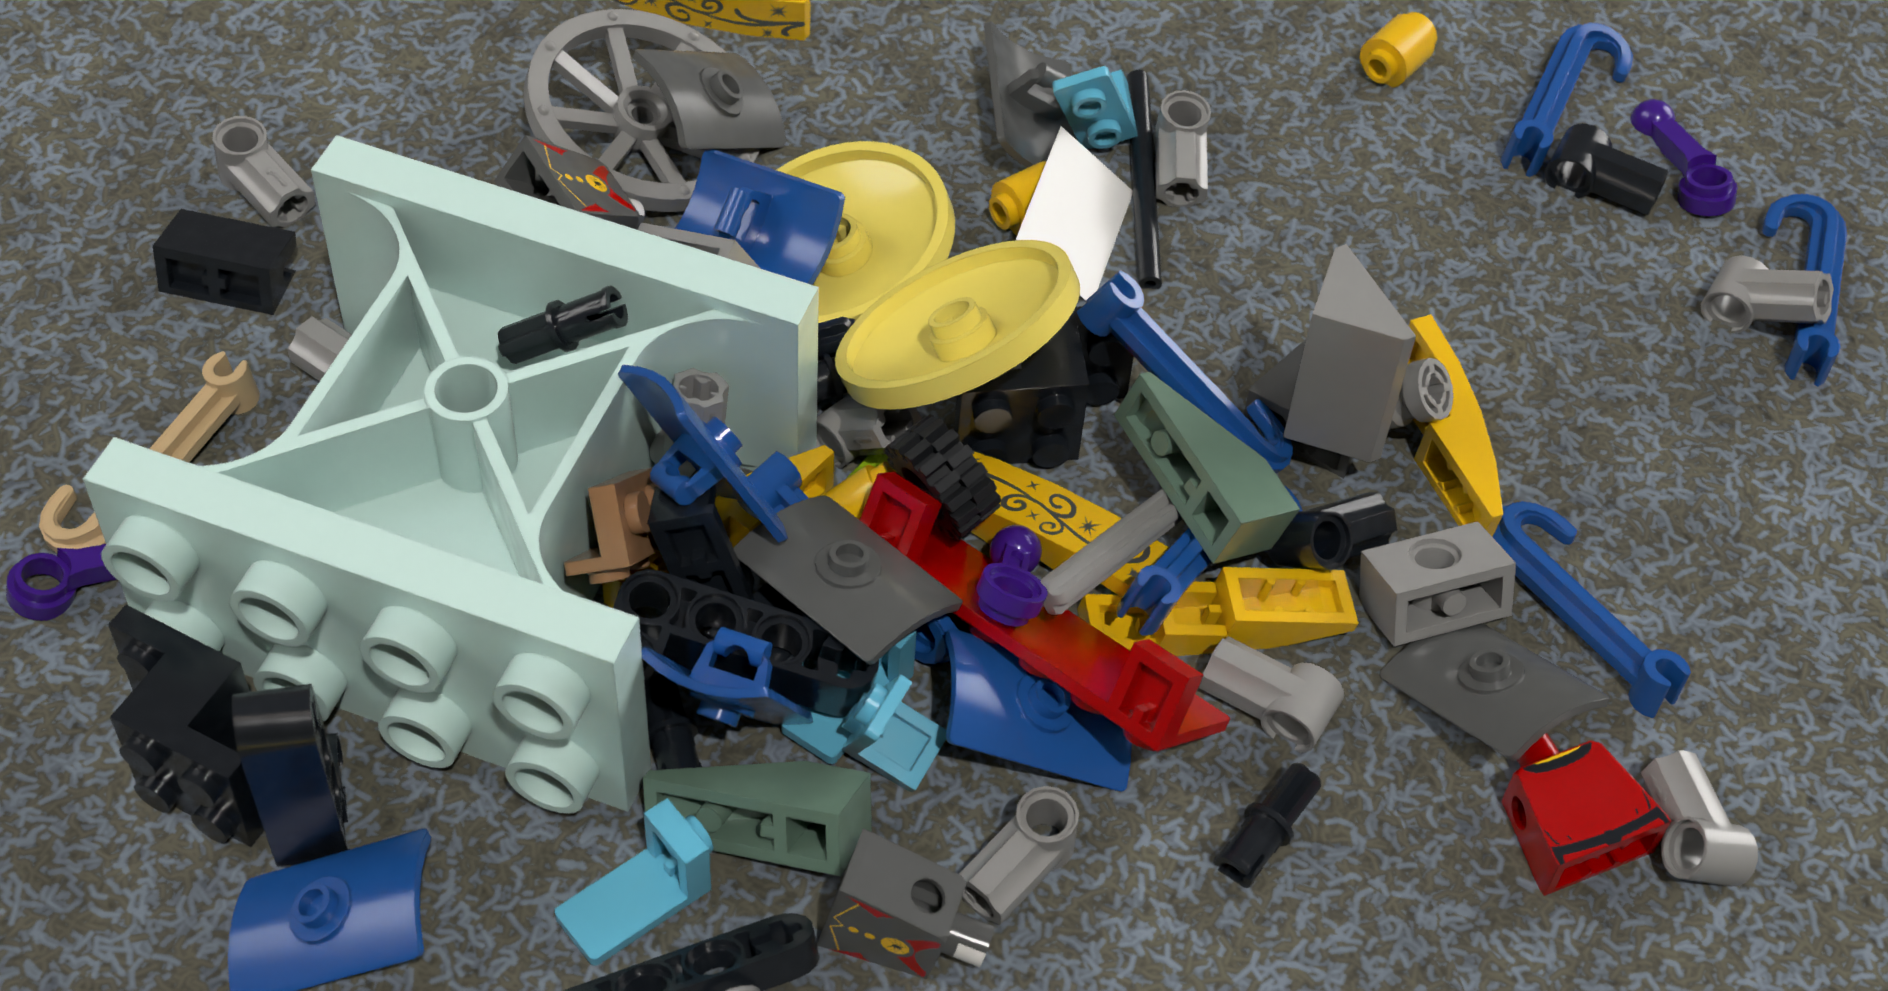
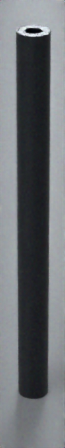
[1127,70,1162,289]

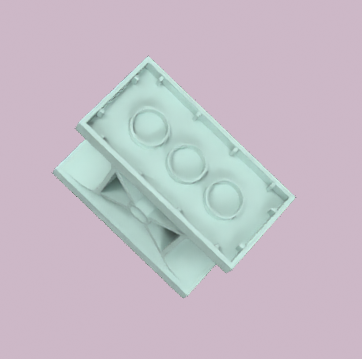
[83,135,819,813]

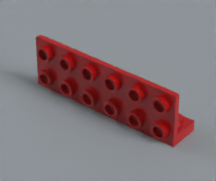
[860,472,1230,751]

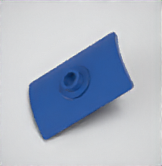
[675,149,845,285]
[618,365,788,543]
[642,627,813,727]
[945,628,1132,791]
[228,828,431,991]

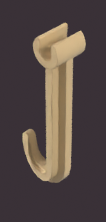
[39,351,260,553]

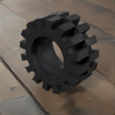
[885,414,1001,540]

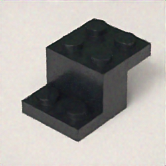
[954,306,1134,468]
[108,604,264,847]

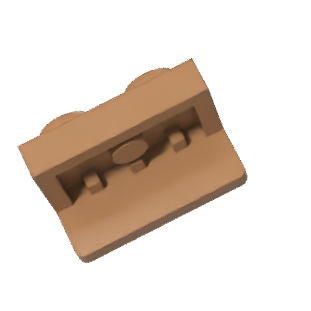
[563,467,659,584]

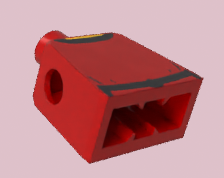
[1501,733,1671,896]

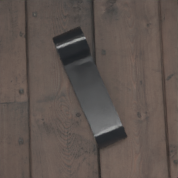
[613,569,879,717]
[232,683,350,867]

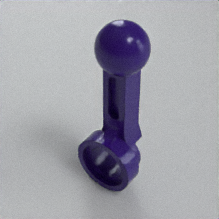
[1631,99,1738,216]
[976,525,1048,626]
[6,544,116,621]

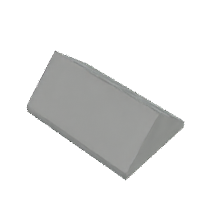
[1283,244,1416,462]

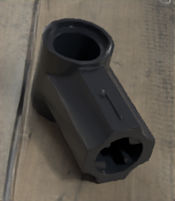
[1545,123,1669,215]
[1267,492,1398,570]

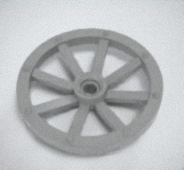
[523,9,760,212]

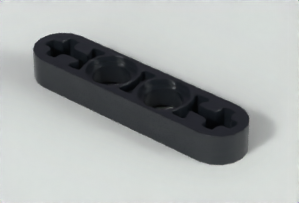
[564,913,820,991]

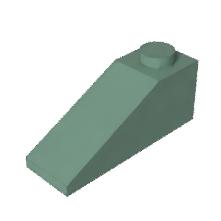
[1114,372,1300,564]
[643,761,872,876]

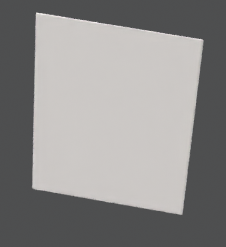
[1016,126,1133,300]

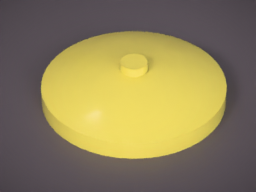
[777,141,955,323]
[835,240,1080,410]

